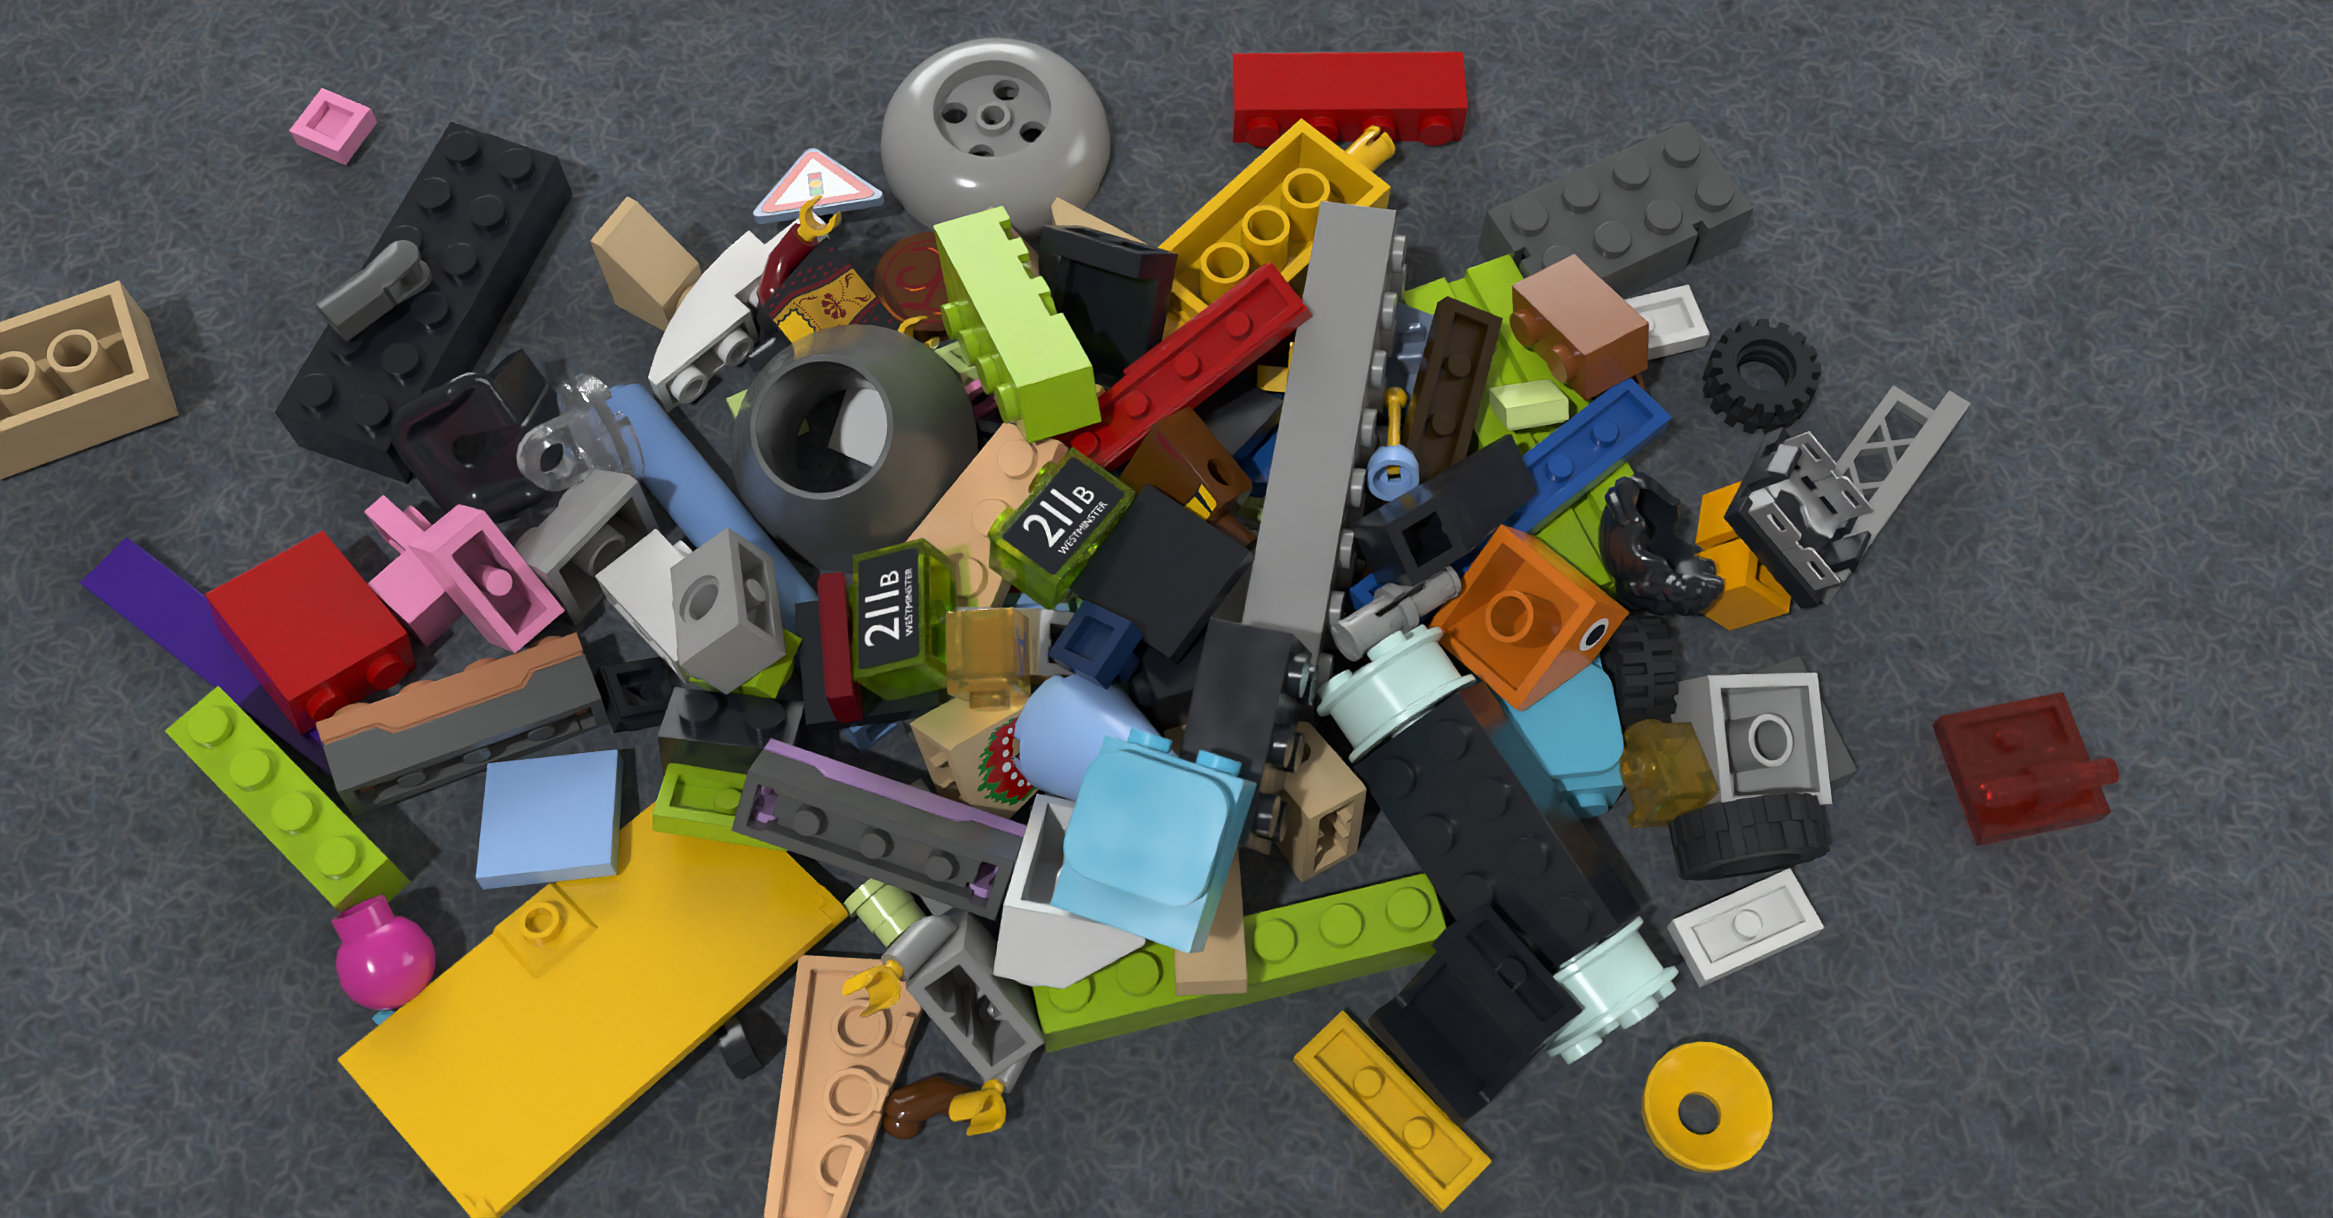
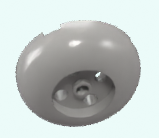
[881,38,1111,241]

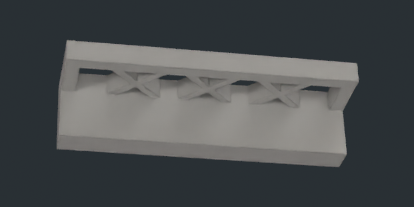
[1819,385,1971,606]

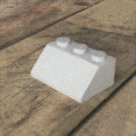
[993,794,1146,989]

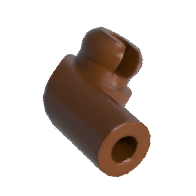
[883,1076,979,1140]

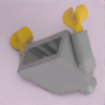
[842,911,1044,1136]

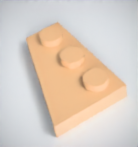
[898,422,1068,608]

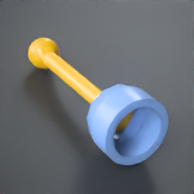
[1367,386,1419,502]

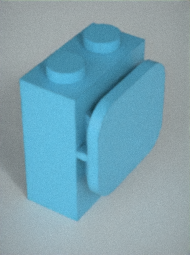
[1460,654,1625,819]
[1050,727,1257,953]

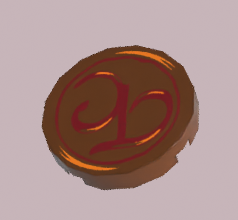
[873,231,950,342]

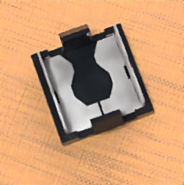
[1723,427,1874,609]

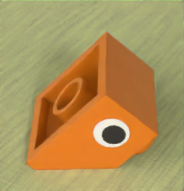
[1427,524,1629,711]

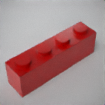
[1231,51,1468,147]

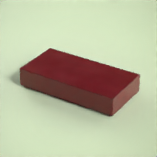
[817,571,863,723]

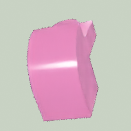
[364,495,464,648]

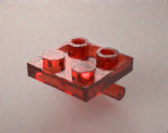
[1932,692,2119,846]

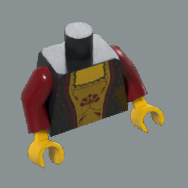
[745,195,940,375]

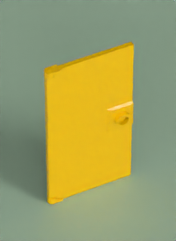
[337,800,849,1218]

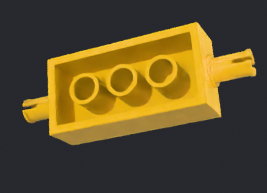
[1158,118,1395,341]

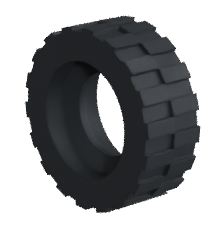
[1668,793,1830,881]

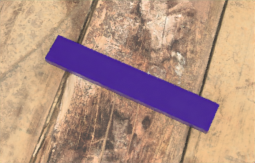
[80,537,333,779]

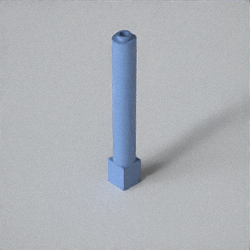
[594,384,898,754]

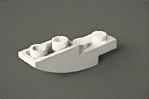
[648,212,830,413]

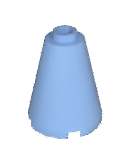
[1014,674,1179,801]

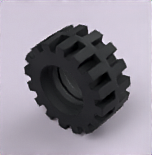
[1702,318,1821,435]
[1599,615,1677,733]

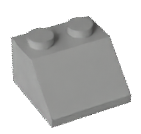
[514,469,661,626]
[1665,672,1832,816]

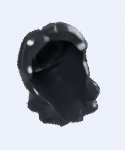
[1598,472,1725,616]

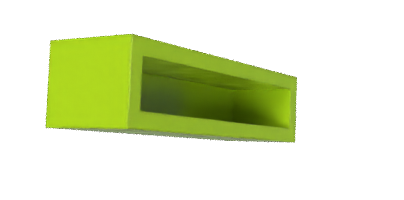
[165,686,411,913]

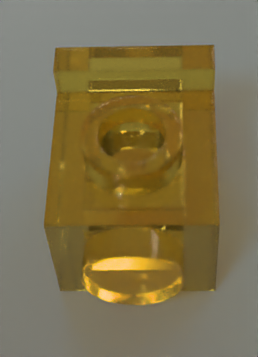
[1619,719,1720,828]

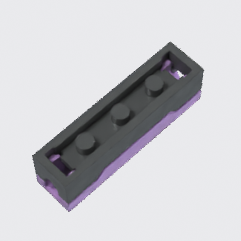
[731,738,1027,921]

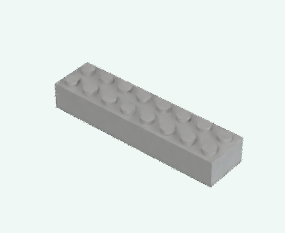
[1242,201,1407,729]

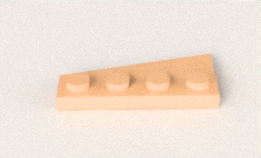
[764,955,923,1218]

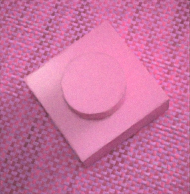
[289,88,378,165]

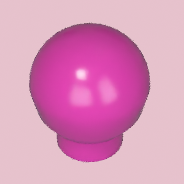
[331,895,436,1011]

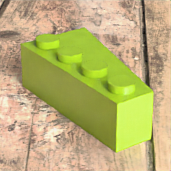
[933,206,1101,444]

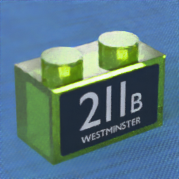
[987,447,1136,610]
[848,538,959,701]

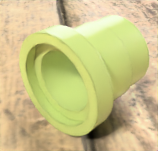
[843,878,926,949]

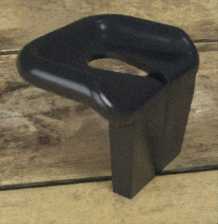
[390,348,573,523]

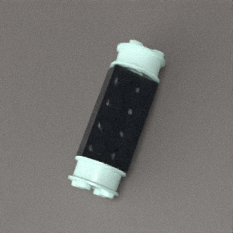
[1316,624,1679,1064]

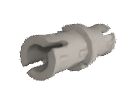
[1331,565,1462,661]

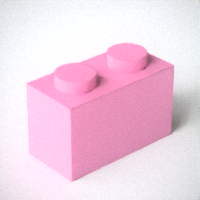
[408,504,565,653]

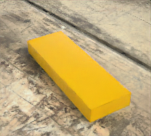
[1293,1010,1492,1213]

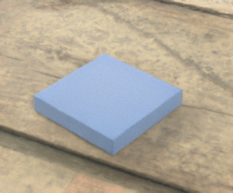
[476,749,624,890]

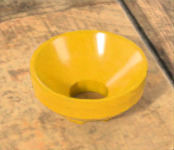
[1641,1041,1773,1173]

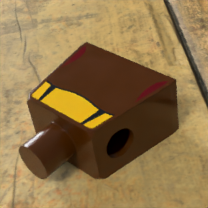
[1106,406,1258,552]

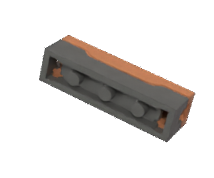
[316,632,610,817]

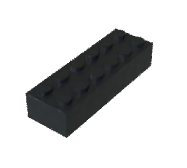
[275,121,573,484]

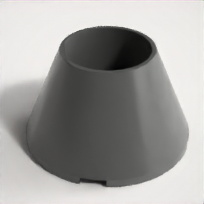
[732,324,980,573]

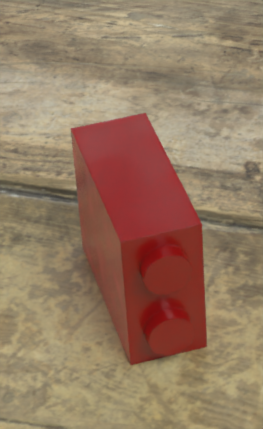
[204,530,417,735]

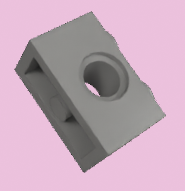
[670,527,786,695]

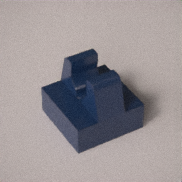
[1047,599,1144,690]

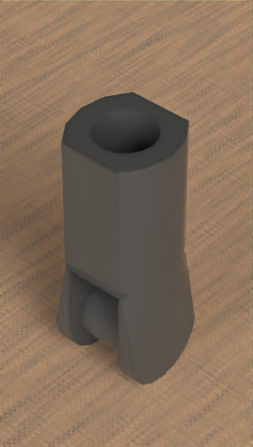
[315,240,432,342]

